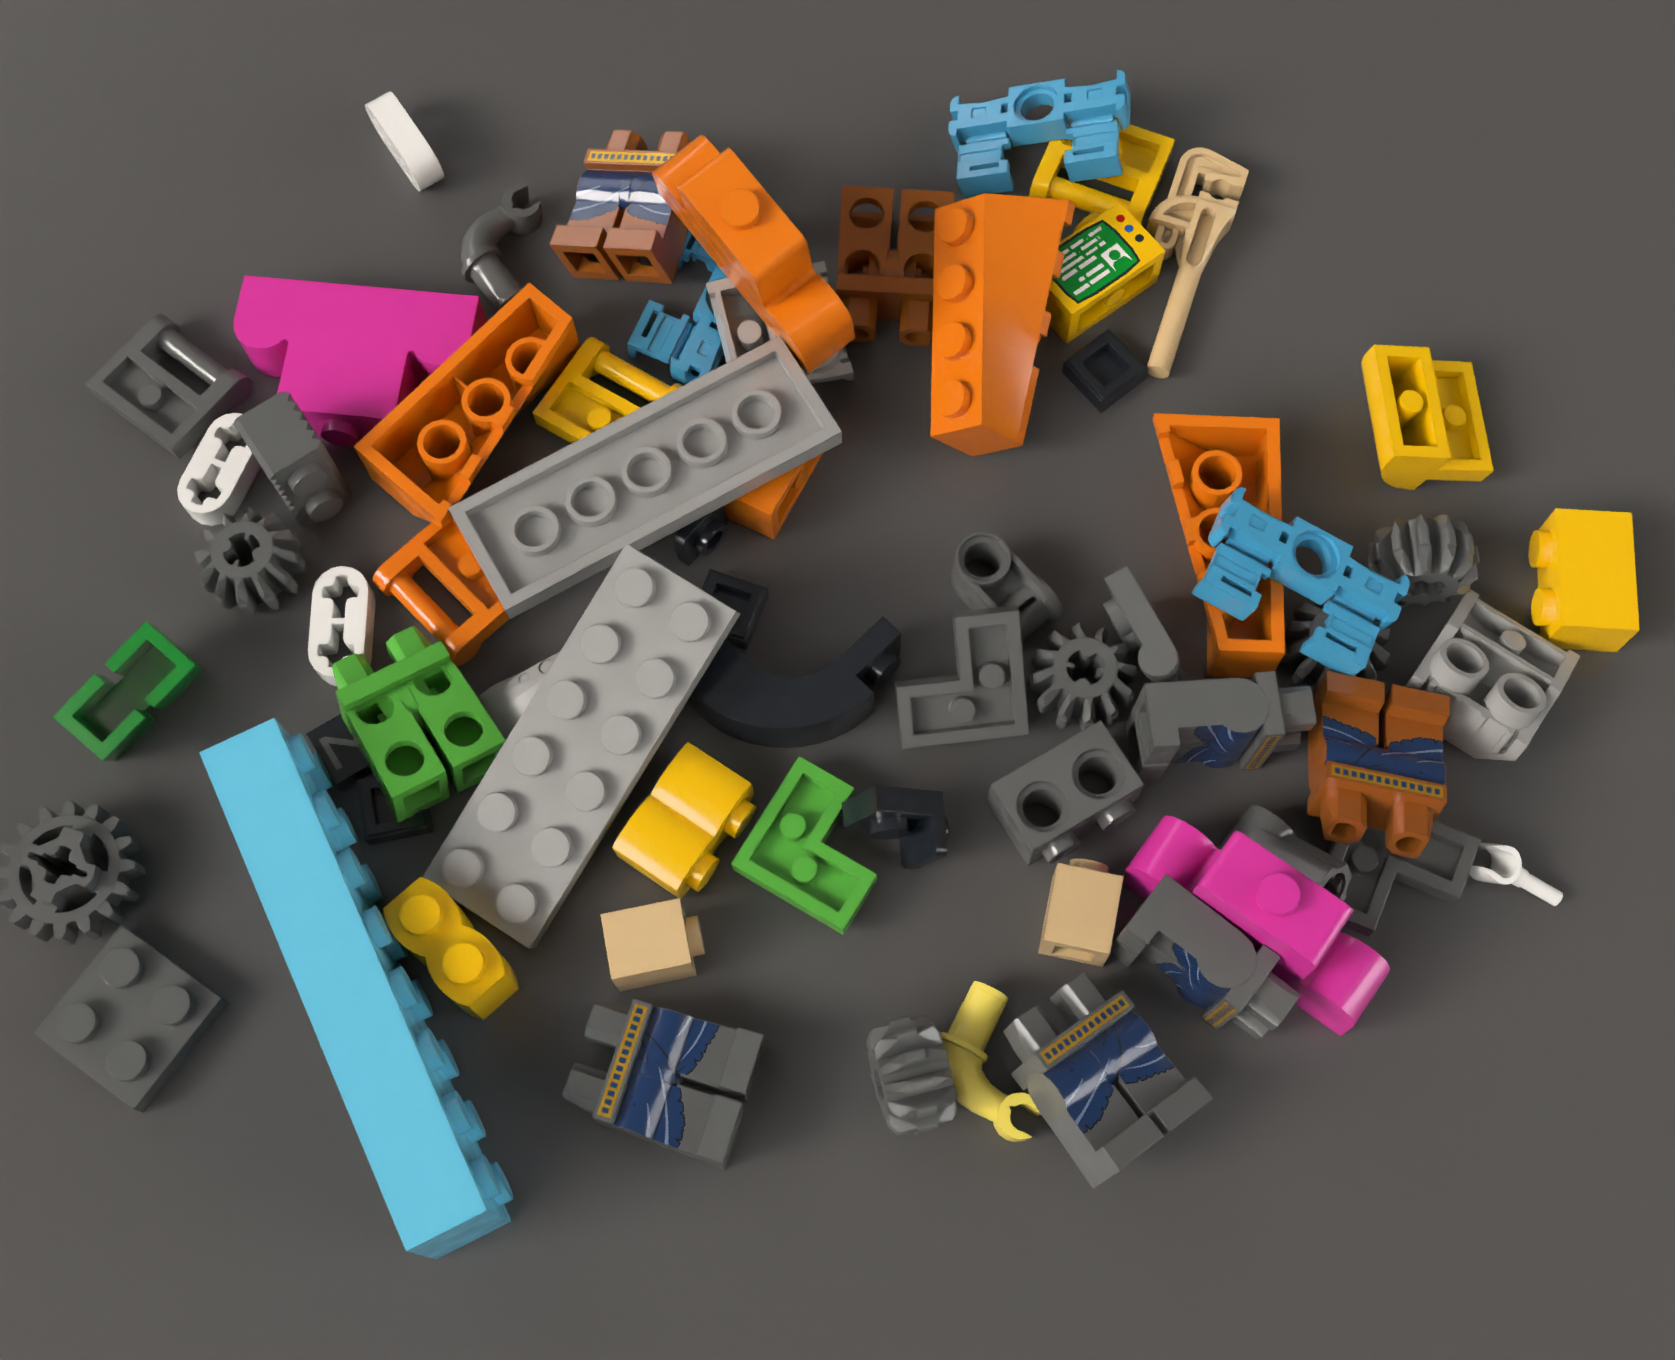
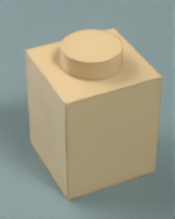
[1038,859,1124,967]
[600,898,705,992]

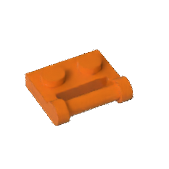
[372,515,509,667]

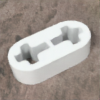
[365,91,445,192]
[177,413,261,526]
[308,566,376,686]

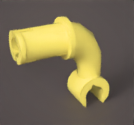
[940,981,1041,1142]

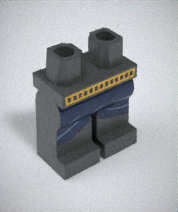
[1125,671,1316,783]
[1110,874,1301,1041]
[1003,972,1213,1189]
[563,998,765,1169]

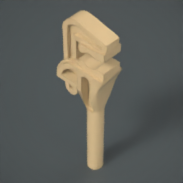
[1146,147,1249,378]

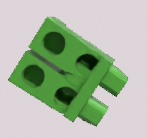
[332,626,506,823]

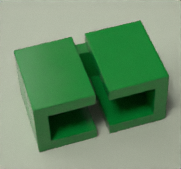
[53,621,204,761]

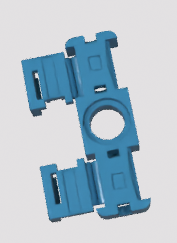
[948,70,1131,198]
[627,230,727,384]
[1192,487,1410,676]

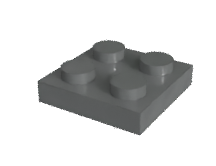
[33,925,229,1113]

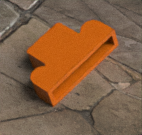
[652,135,855,375]

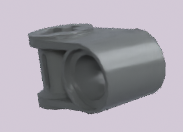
[950,531,1064,649]

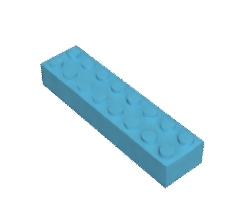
[199,718,514,1260]

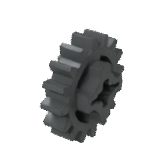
[0,800,146,945]

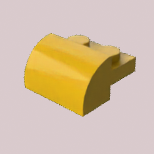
[1361,344,1494,490]

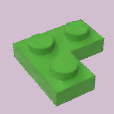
[731,756,877,935]

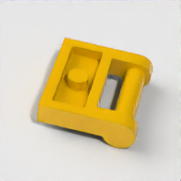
[1029,119,1175,226]
[532,337,682,444]

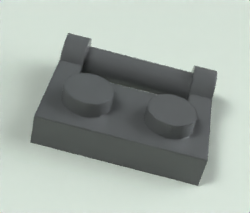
[86,314,253,459]
[1103,566,1188,683]

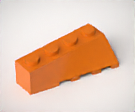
[930,193,1076,457]
[354,282,581,527]
[1152,413,1285,678]

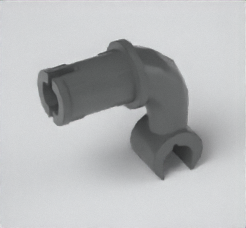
[460,184,542,312]

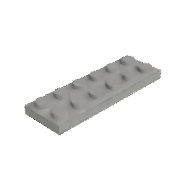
[448,336,842,619]
[422,544,740,949]

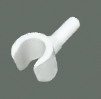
[1469,842,1563,906]

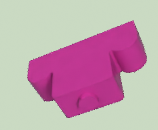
[234,275,488,447]
[1122,816,1390,1036]

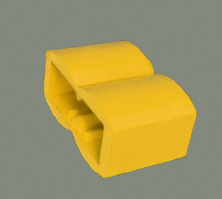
[612,742,757,899]
[383,877,519,1020]

